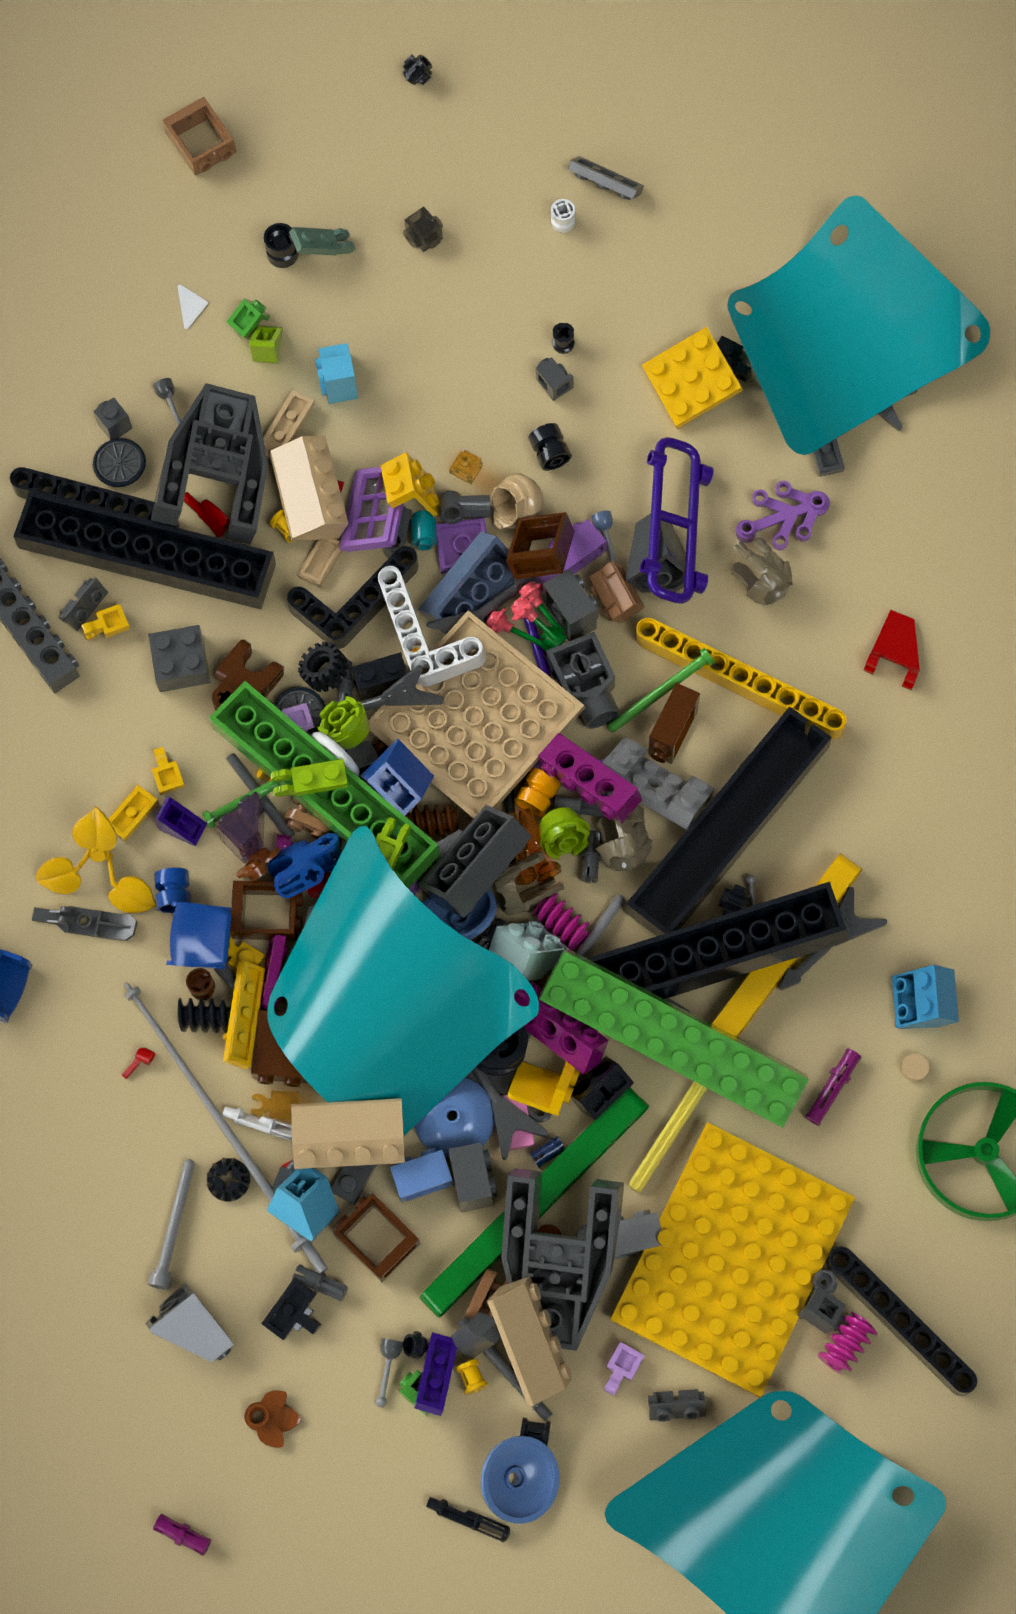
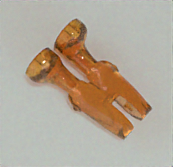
[506,808,562,885]

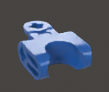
[266,833,343,898]

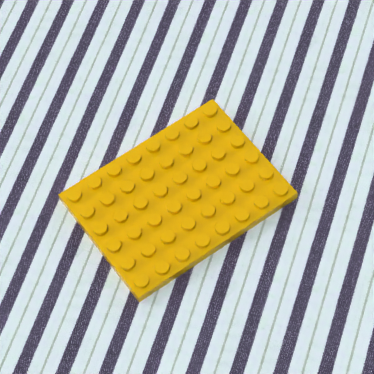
[609,1122,855,1398]

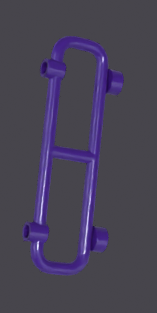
[640,437,714,604]

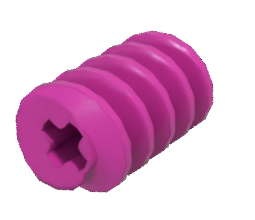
[532,892,589,951]
[818,1312,878,1375]

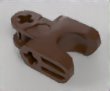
[212,639,284,711]

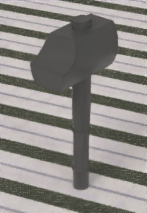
[451,1312,552,1421]

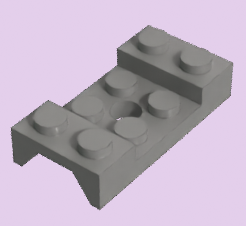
[602,737,715,830]

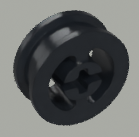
[476,1026,528,1076]

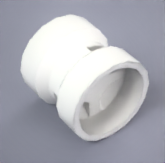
[551,199,575,233]

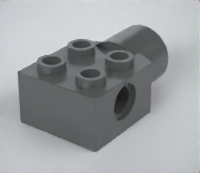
[546,632,620,729]

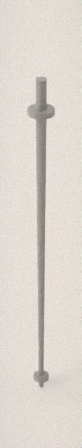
[125,983,328,1274]

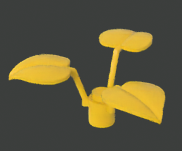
[36,806,156,913]

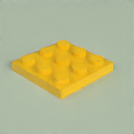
[642,326,743,429]

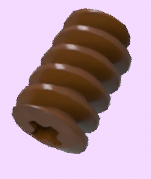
[405,803,458,838]

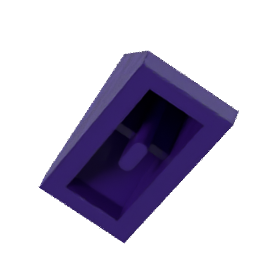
[155,796,207,846]

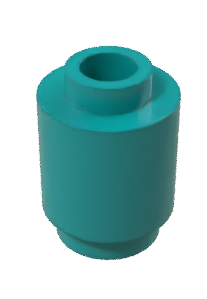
[410,511,437,551]

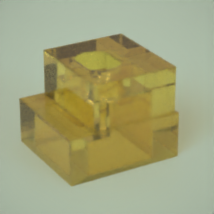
[449,450,483,484]

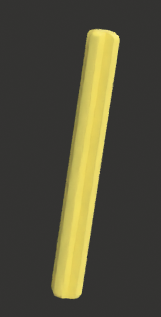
[629,1081,707,1193]

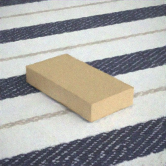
[298,539,343,588]

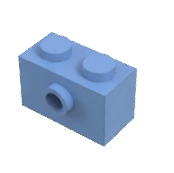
[390,1148,454,1203]

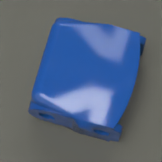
[166,901,232,969]
[0,949,32,1023]

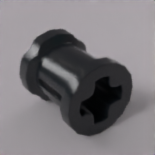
[552,323,575,354]
[520,1417,551,1446]

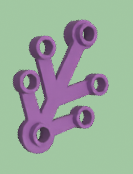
[736,481,830,551]

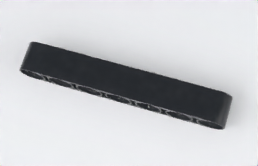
[10,467,180,528]
[827,1246,978,1396]

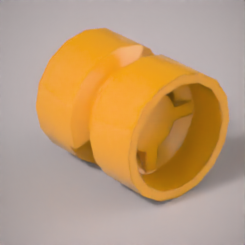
[514,768,561,817]

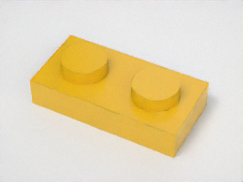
[108,785,159,842]

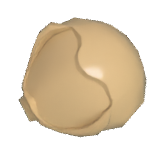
[491,473,543,530]

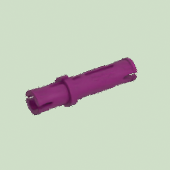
[805,1048,862,1126]

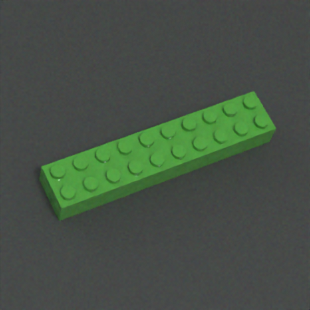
[209,681,441,889]
[539,947,809,1128]

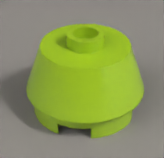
[317,696,370,749]
[540,807,590,860]

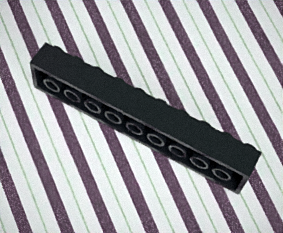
[13,491,276,609]
[587,881,848,999]

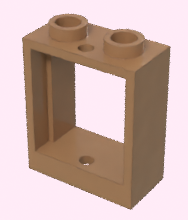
[162,97,236,175]

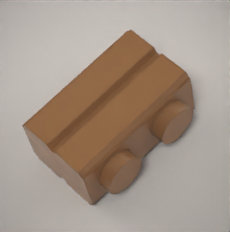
[589,561,645,623]

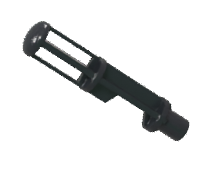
[426,1497,511,1543]

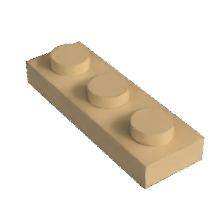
[263,389,315,461]

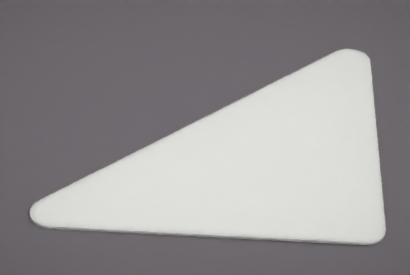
[178,285,208,329]

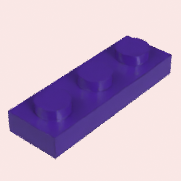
[414,1332,457,1416]

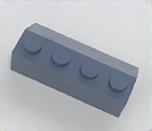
[417,532,515,635]

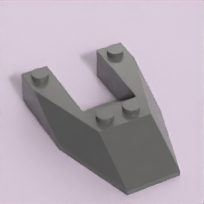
[151,383,268,545]
[501,1168,624,1351]

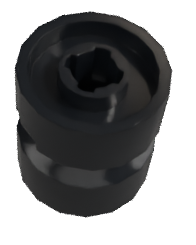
[264,223,299,268]
[528,423,572,471]

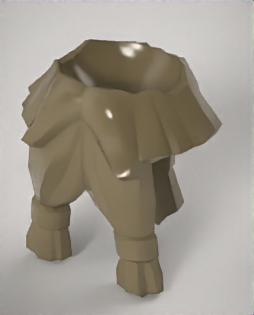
[731,537,793,605]
[596,805,652,871]
[492,851,564,915]

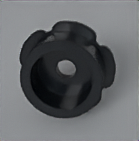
[403,1331,428,1359]

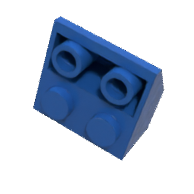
[360,739,434,816]

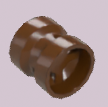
[186,968,216,1000]

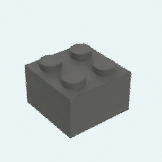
[543,568,599,641]
[148,625,211,692]
[449,1142,497,1213]

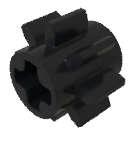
[403,54,432,85]
[718,884,751,915]

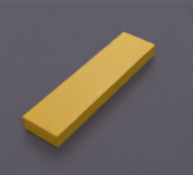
[223,960,265,1070]

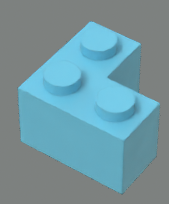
[315,343,358,404]

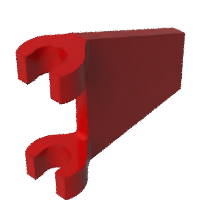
[863,610,920,691]

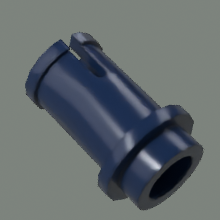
[530,1136,566,1168]

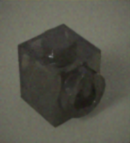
[403,206,443,253]

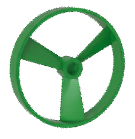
[916,1082,1016,1221]

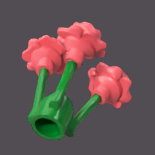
[486,581,568,651]

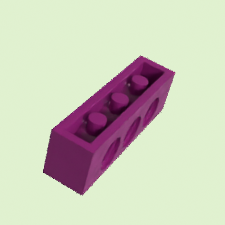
[538,733,642,823]
[514,981,609,1074]

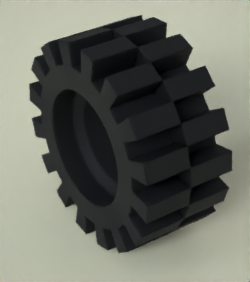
[298,641,349,692]

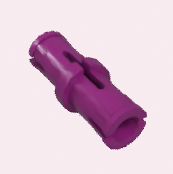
[153,1513,212,1556]

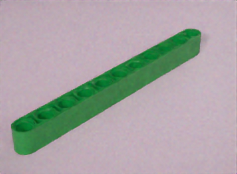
[419,1087,649,1318]

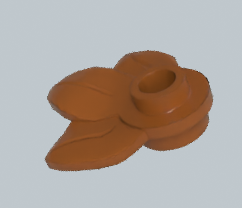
[236,847,281,881]
[244,1390,301,1448]

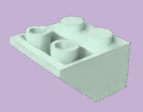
[489,921,569,981]

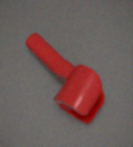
[122,1047,155,1079]

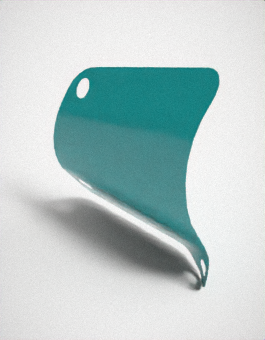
[727,196,990,455]
[267,826,539,1136]
[605,1391,946,1614]

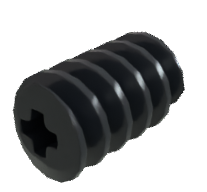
[177,998,232,1033]

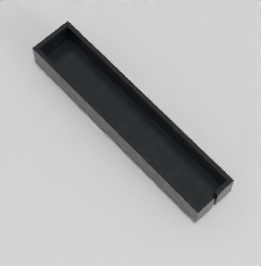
[625,706,832,936]

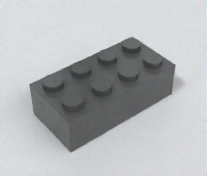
[418,805,532,918]

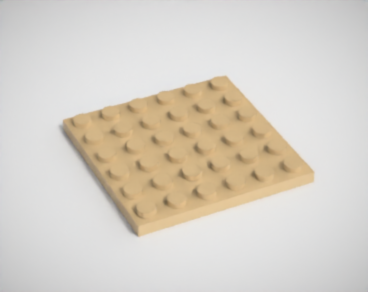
[369,610,585,819]

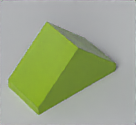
[250,325,283,364]

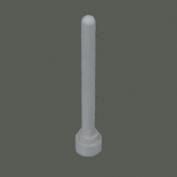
[576,894,625,957]
[148,1159,194,1290]

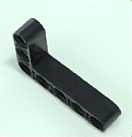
[287,546,419,649]

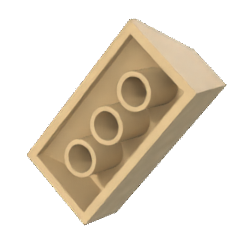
[269,436,348,541]
[291,1098,405,1169]
[487,1277,572,1407]

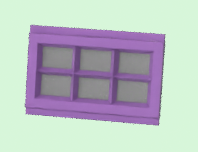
[339,467,404,552]

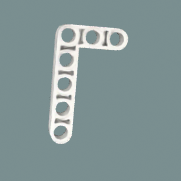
[378,566,487,687]

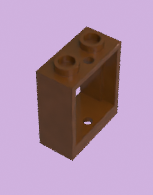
[506,512,575,579]
[648,682,700,764]
[230,881,304,941]
[333,1193,421,1283]

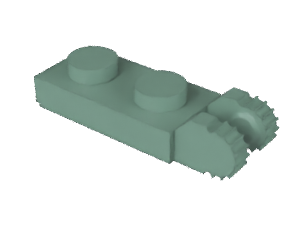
[289,227,355,256]

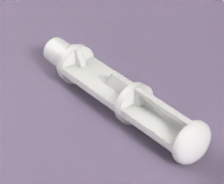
[222,1106,292,1141]

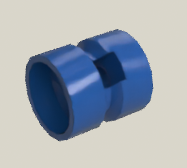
[154,868,191,913]

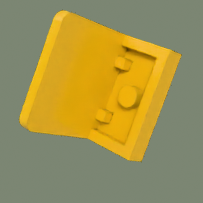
[380,452,440,517]
[507,1061,580,1116]

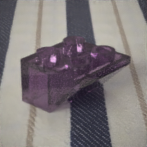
[217,791,265,864]

